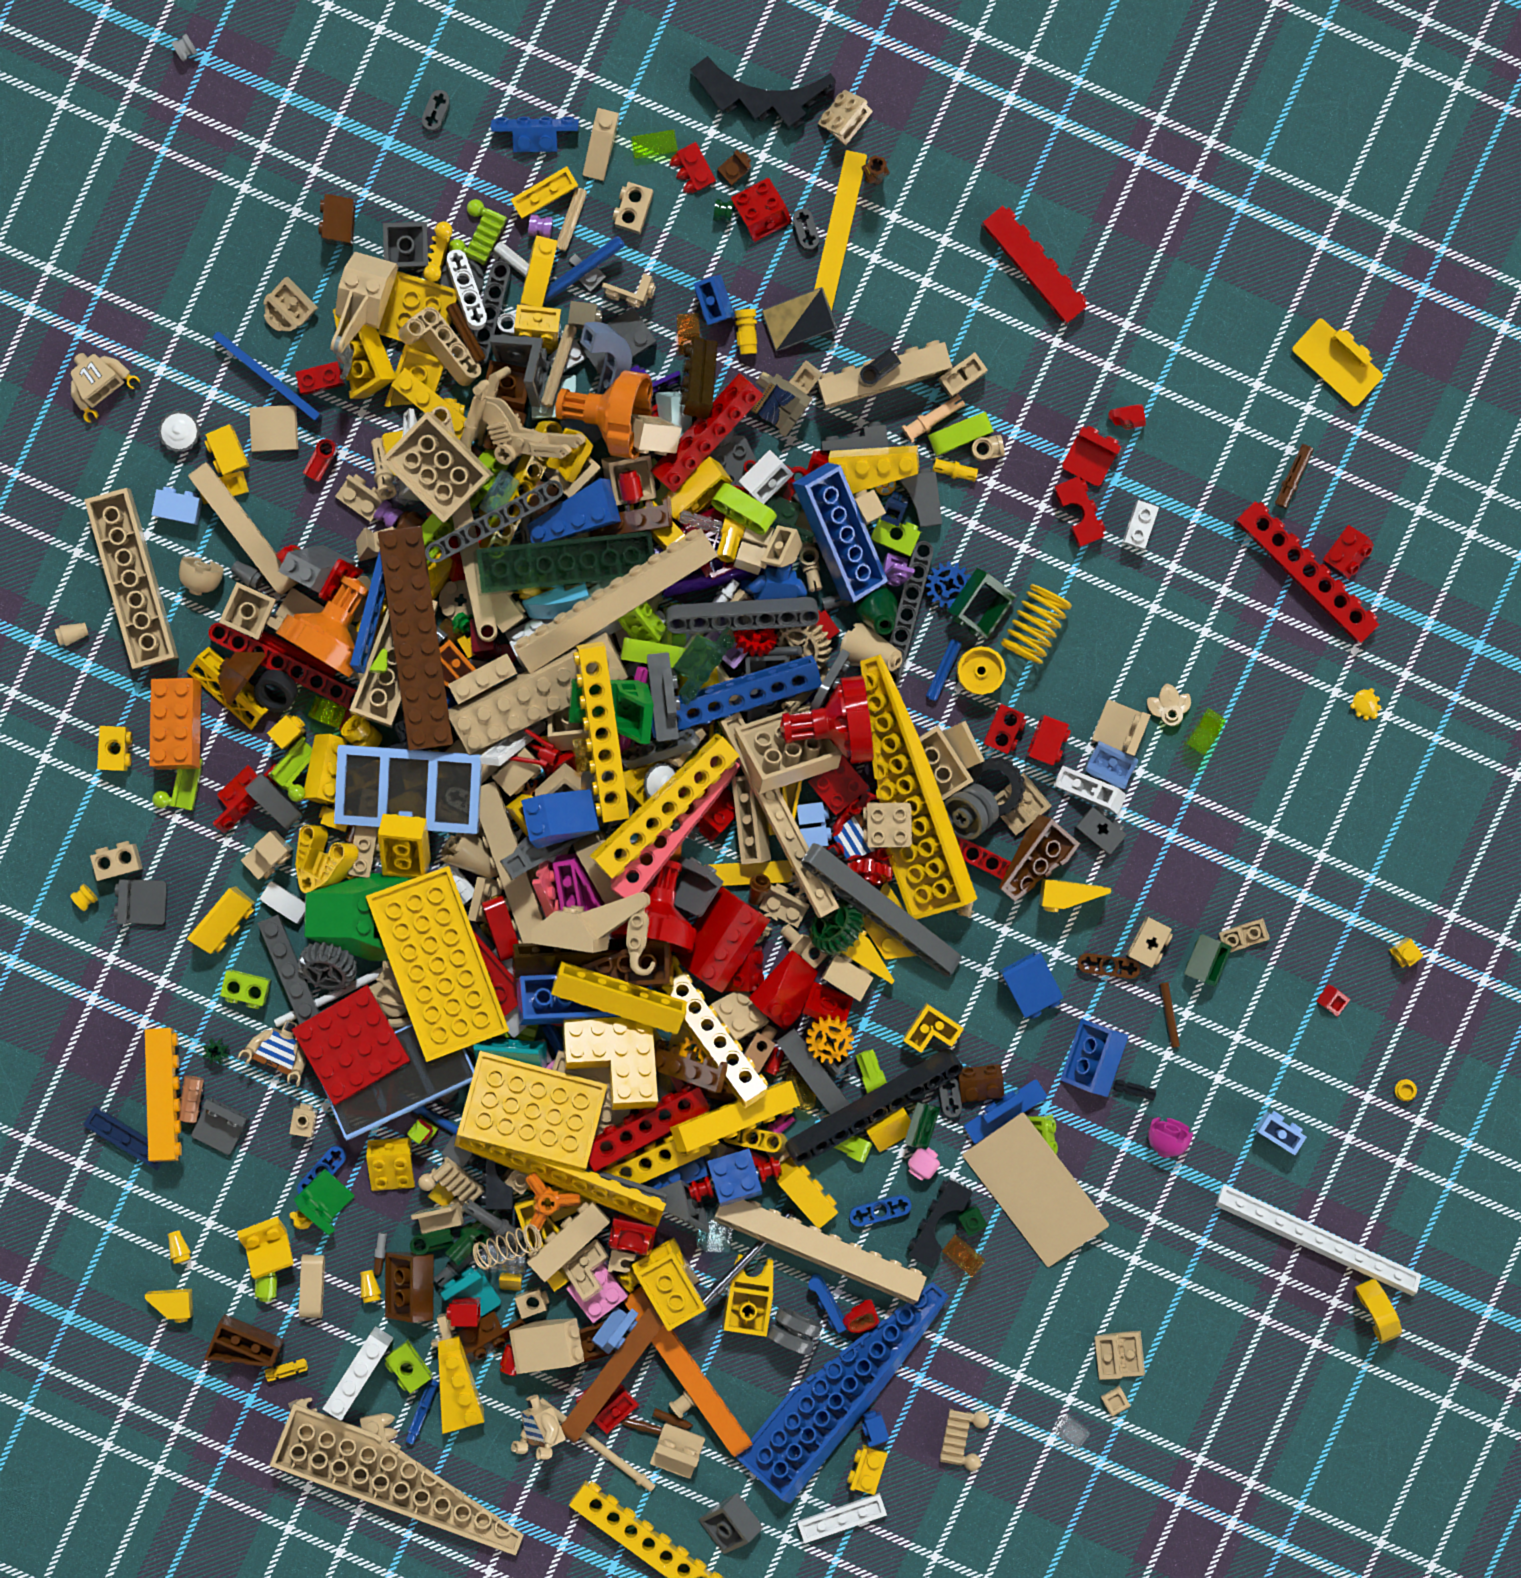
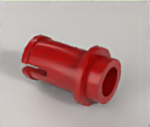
[764,1047,785,1076]

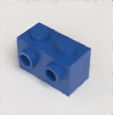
[693,275,735,325]

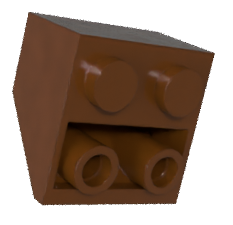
[318,194,356,246]

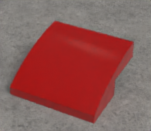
[576,1383,639,1434]

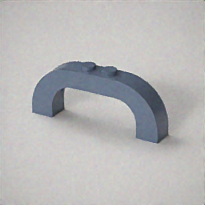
[560,322,632,443]

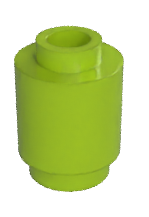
[255,1272,277,1302]

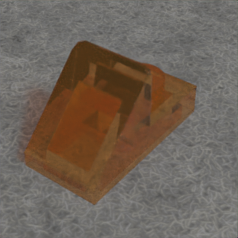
[942,1234,986,1278]

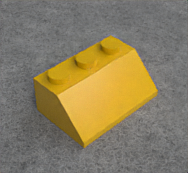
[187,886,255,954]

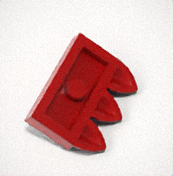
[669,142,716,193]

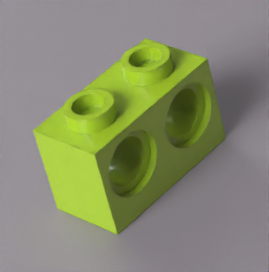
[220,969,272,1009]

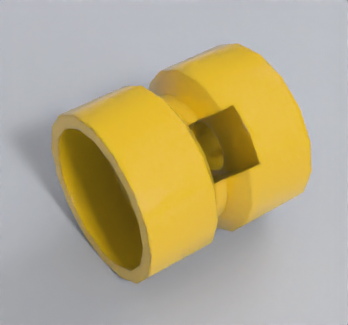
[341,715,383,747]

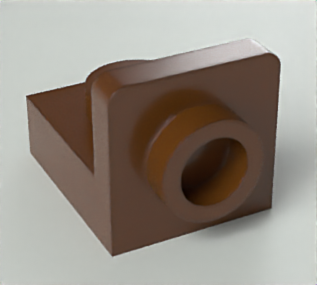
[717,150,751,186]

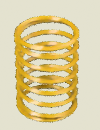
[1000,584,1072,664]

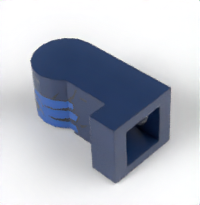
[880,491,910,527]

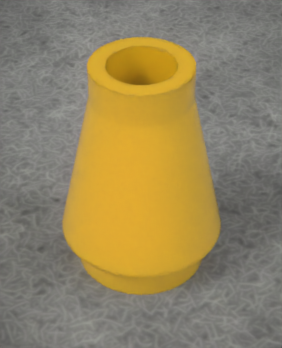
[167,1230,191,1264]
[360,1270,382,1303]

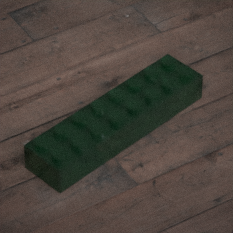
[473,531,654,596]

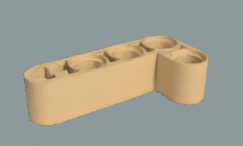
[398,307,481,386]

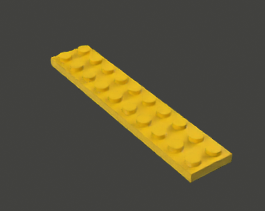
[454,1125,666,1227]

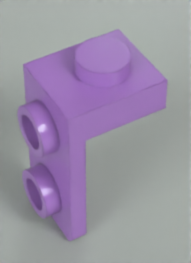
[883,553,915,586]

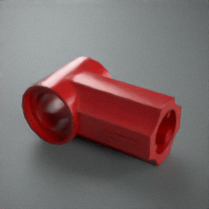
[303,439,338,482]

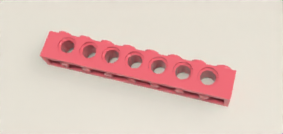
[610,756,740,899]

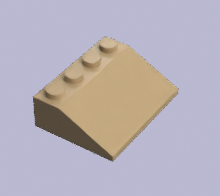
[381,412,494,523]
[734,703,842,794]

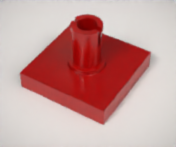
[802,982,854,1024]

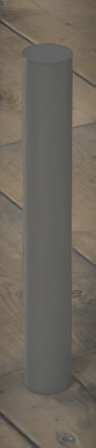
[745,646,802,657]

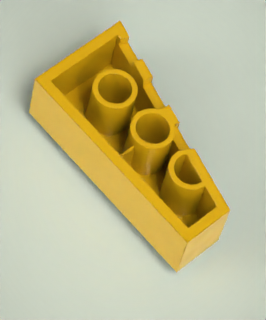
[333,308,397,399]
[828,445,919,494]

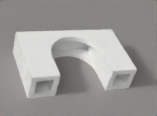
[323,1326,393,1421]

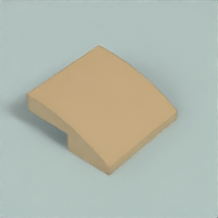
[249,405,298,452]
[994,772,1052,835]
[1095,1331,1145,1380]

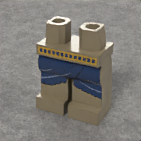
[751,371,813,437]

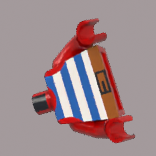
[826,799,892,862]

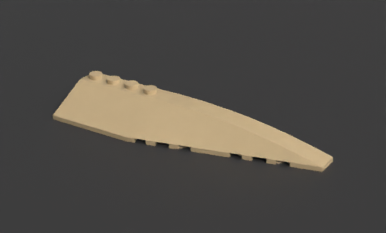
[270,1404,524,1555]

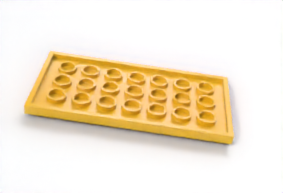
[366,866,509,1062]

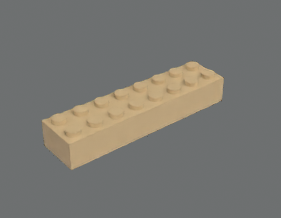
[84,488,179,669]
[448,632,628,755]

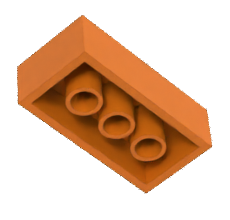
[149,678,201,770]

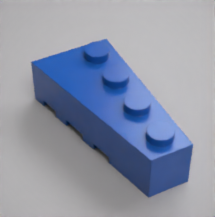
[527,478,621,547]

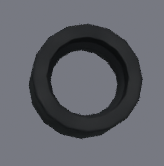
[254,669,298,712]

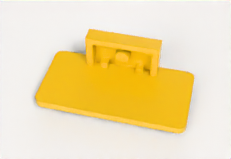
[1292,318,1383,407]

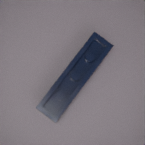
[83,1106,164,1171]

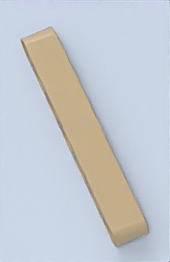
[188,462,298,596]

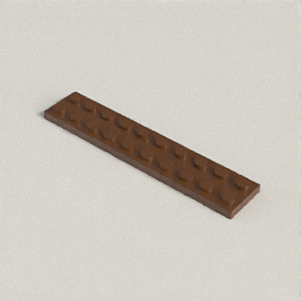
[378,526,453,751]

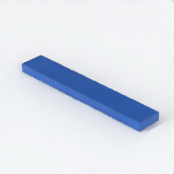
[212,332,322,422]
[350,549,386,674]

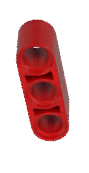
[481,896,519,962]

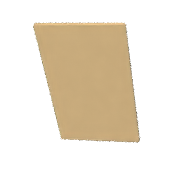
[963,1112,1109,1267]

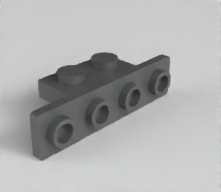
[647,652,680,742]

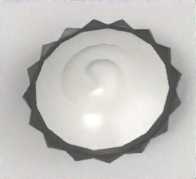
[158,410,200,453]
[643,762,680,804]

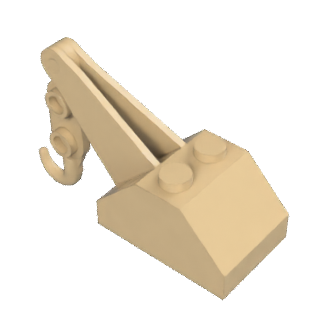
[530,892,655,976]

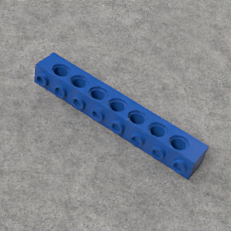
[651,655,822,738]

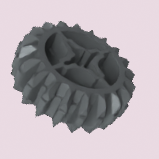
[297,942,357,991]

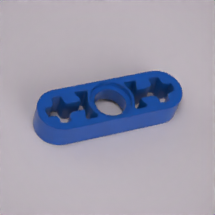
[297,1145,347,1194]
[849,1194,911,1226]

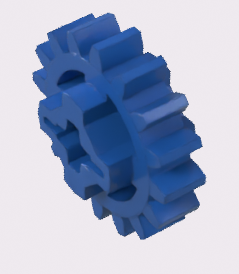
[925,561,971,609]

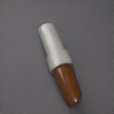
[374,1233,387,1275]

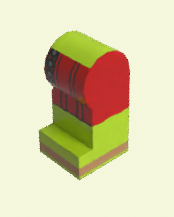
[407,1115,439,1145]

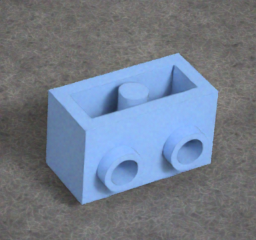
[1255,1111,1307,1155]

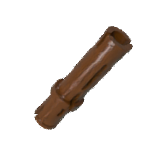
[1274,444,1314,509]

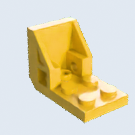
[632,1237,707,1331]

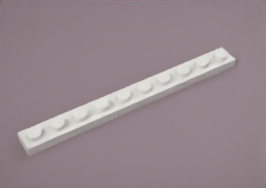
[1215,1185,1422,1296]

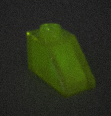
[1184,707,1226,755]

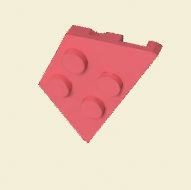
[532,861,561,918]

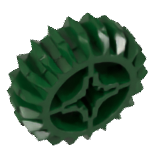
[808,898,865,956]

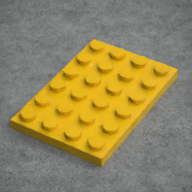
[457,1051,607,1170]

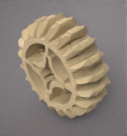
[776,624,832,670]

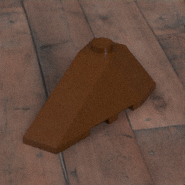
[582,940,674,987]

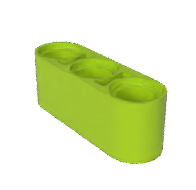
[928,412,994,456]
[711,483,777,535]
[620,637,687,670]

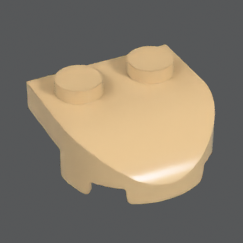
[263,277,318,331]

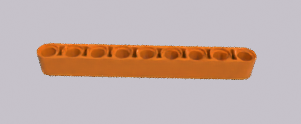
[623,1286,753,1457]

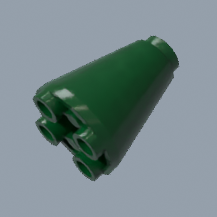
[855,585,898,634]

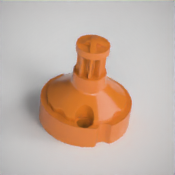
[555,370,653,459]
[276,576,369,678]

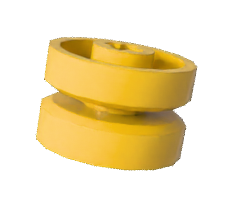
[956,646,1006,695]

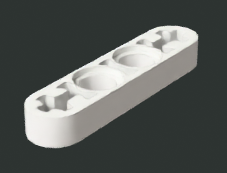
[446,250,487,330]

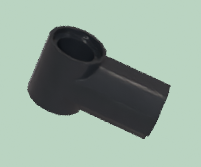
[859,348,901,387]

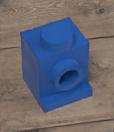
[862,1410,890,1447]

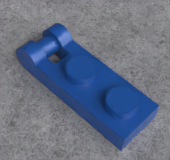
[808,1273,846,1333]

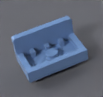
[1086,741,1138,789]
[592,1307,639,1354]

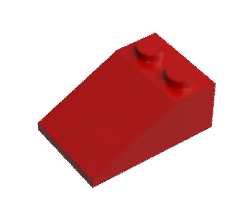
[749,950,818,1031]

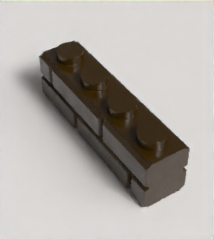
[679,336,718,419]

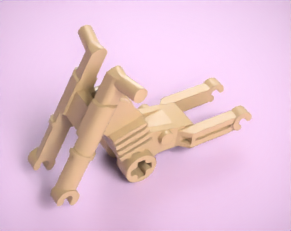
[461,366,586,465]

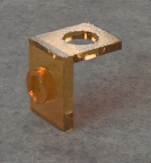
[677,313,700,354]

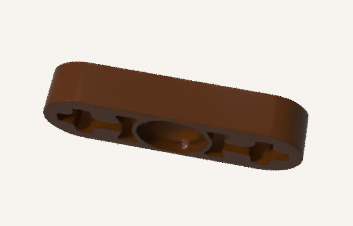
[1077,953,1141,979]

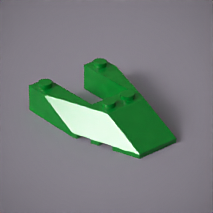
[304,873,413,961]

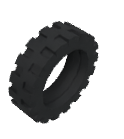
[969,758,1025,817]

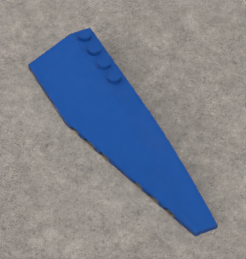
[736,1282,949,1503]

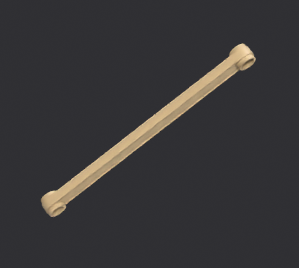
[432,406,498,642]

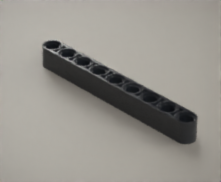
[785,1049,963,1165]

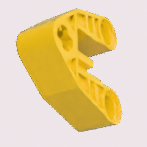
[295,825,359,893]
[1355,1278,1402,1344]

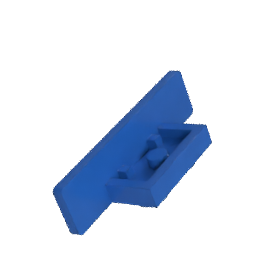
[491,116,579,152]
[964,1079,1047,1143]

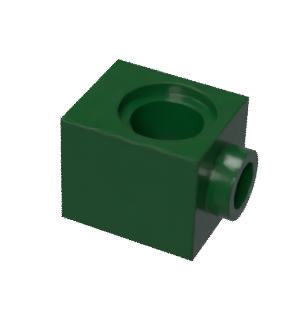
[957,1204,988,1236]

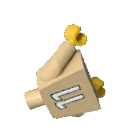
[71,353,140,423]

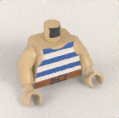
[237,1020,306,1087]
[511,1395,566,1460]

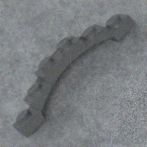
[500,794,615,881]

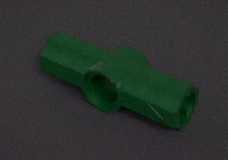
[445,1211,504,1266]

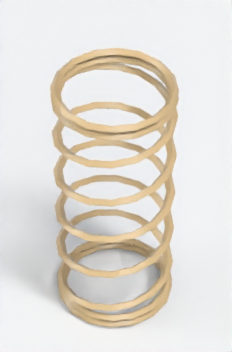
[473,1224,542,1270]

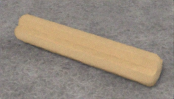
[556,188,587,251]

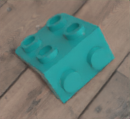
[440,1266,501,1317]

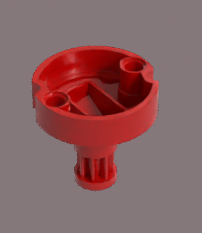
[780,675,874,764]
[609,859,697,954]

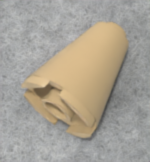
[840,623,902,671]
[441,833,499,879]

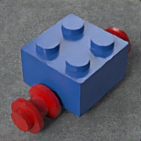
[688,1149,782,1207]

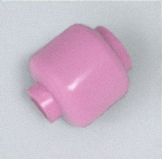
[908,1147,940,1181]

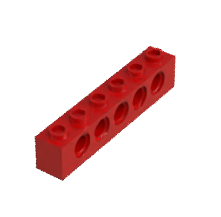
[650,373,763,492]
[588,1083,711,1172]

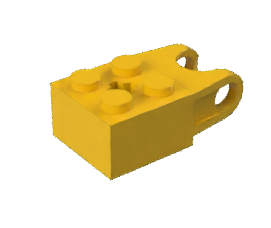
[721,1254,773,1337]

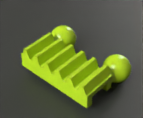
[448,199,507,266]
[268,736,312,802]
[152,758,204,810]

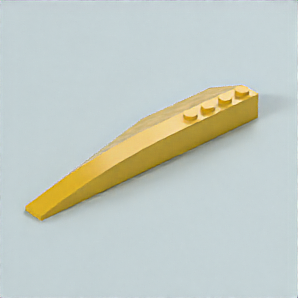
[860,654,977,919]

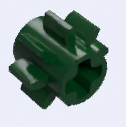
[203,1038,230,1064]

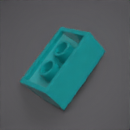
[473,1038,547,1068]

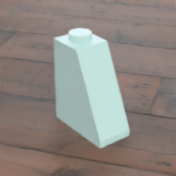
[655,391,692,437]

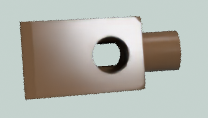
[737,1024,777,1074]

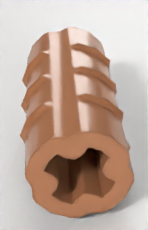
[177,1076,204,1123]

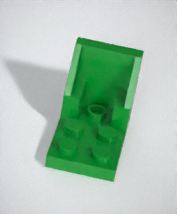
[568,679,654,744]

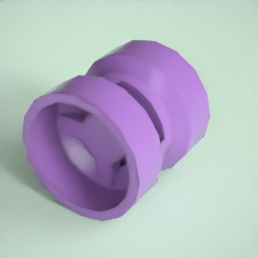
[528,214,553,239]
[373,500,404,528]

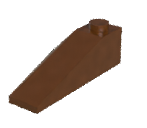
[999,814,1080,901]

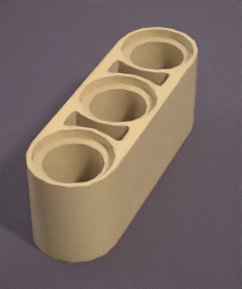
[299,1254,325,1318]

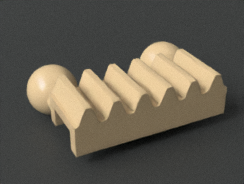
[418,1157,484,1214]
[939,1408,989,1471]

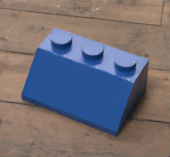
[1060,1018,1129,1097]

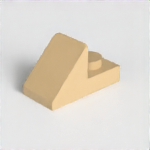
[356,527,395,561]

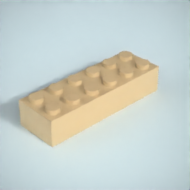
[817,340,952,409]
[350,600,438,728]

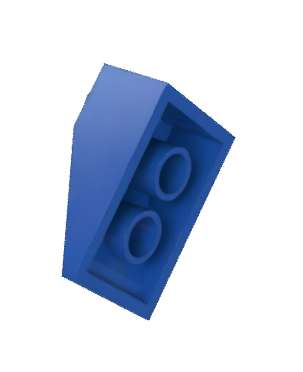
[521,789,600,849]

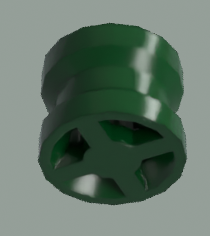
[713,199,734,223]

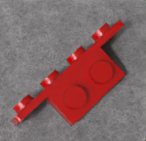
[213,764,277,833]

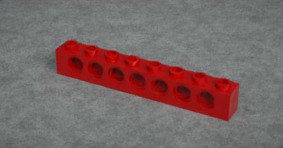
[1235,501,1380,644]

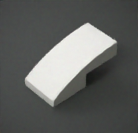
[259,881,305,924]

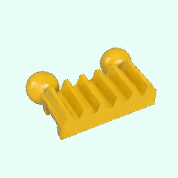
[423,221,453,283]

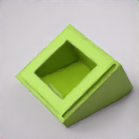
[369,648,388,673]

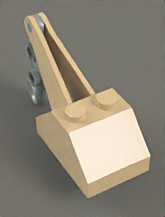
[330,252,398,379]

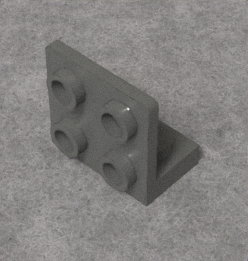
[191,1097,249,1155]

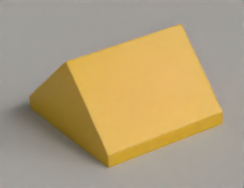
[865,1107,911,1152]

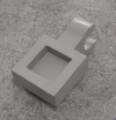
[569,254,606,292]

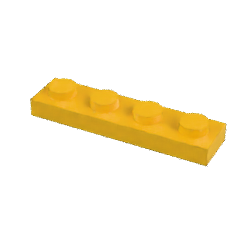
[391,368,467,440]

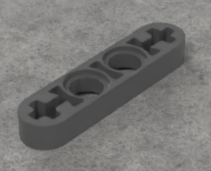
[621,729,700,770]

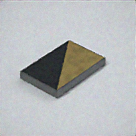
[761,287,838,352]

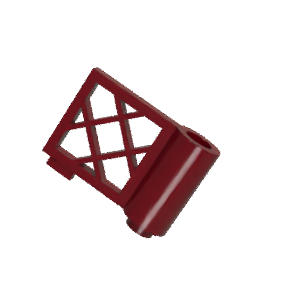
[680,508,741,580]

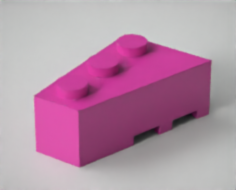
[553,853,605,911]

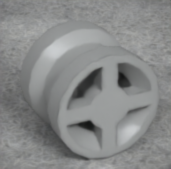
[171,34,198,61]

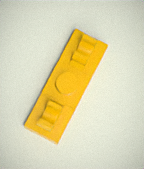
[510,166,578,219]

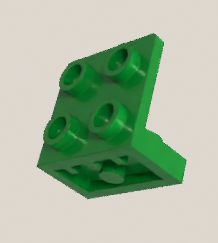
[294,1169,354,1235]

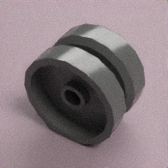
[944,783,999,840]
[767,1307,823,1355]

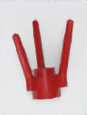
[508,728,560,768]

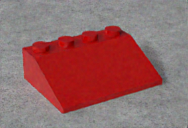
[675,886,771,992]

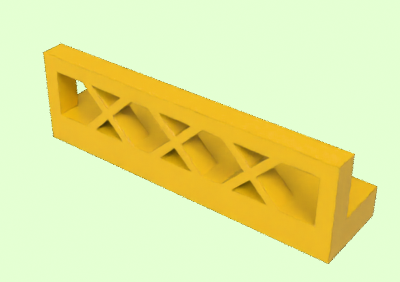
[186,647,269,730]

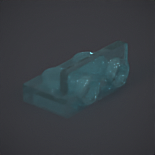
[478,468,519,518]
[696,1205,732,1252]

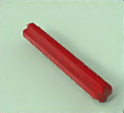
[257,631,337,678]

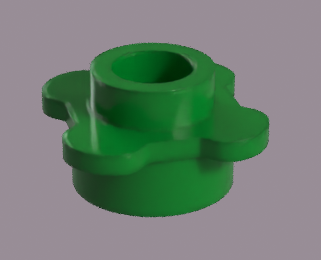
[452,612,474,633]

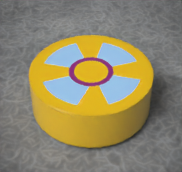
[874,481,896,496]

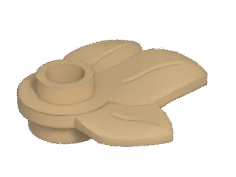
[1147,684,1191,726]

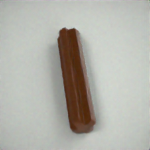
[446,303,486,363]

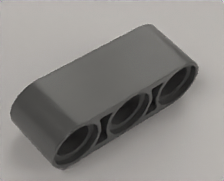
[245,773,303,829]

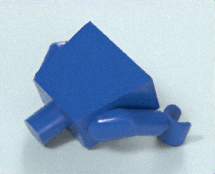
[740,565,807,600]

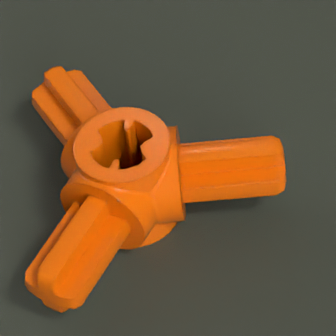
[525,1172,580,1231]

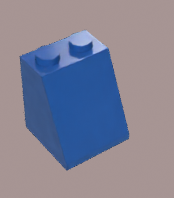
[999,950,1064,1019]

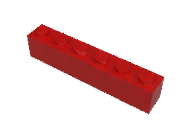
[981,205,1087,325]

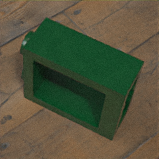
[948,568,1017,639]

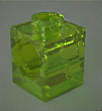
[308,696,347,728]

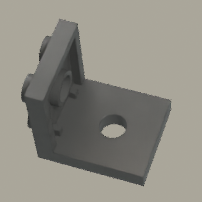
[490,334,550,407]

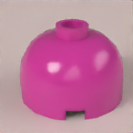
[1148,1117,1193,1158]

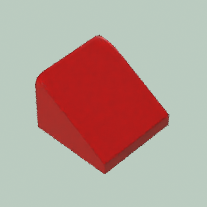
[1316,984,1350,1017]

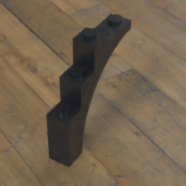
[690,56,836,131]

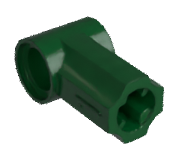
[410,1227,454,1255]

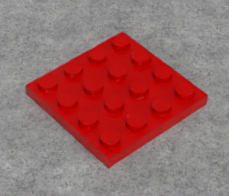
[291,985,411,1106]

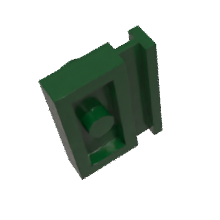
[904,1102,940,1149]

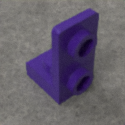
[631,365,681,394]

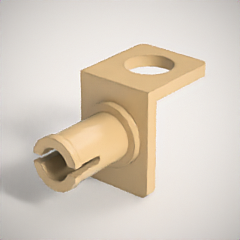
[780,924,828,968]

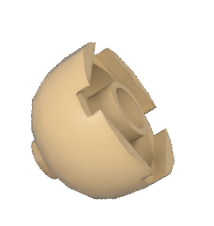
[179,556,224,595]

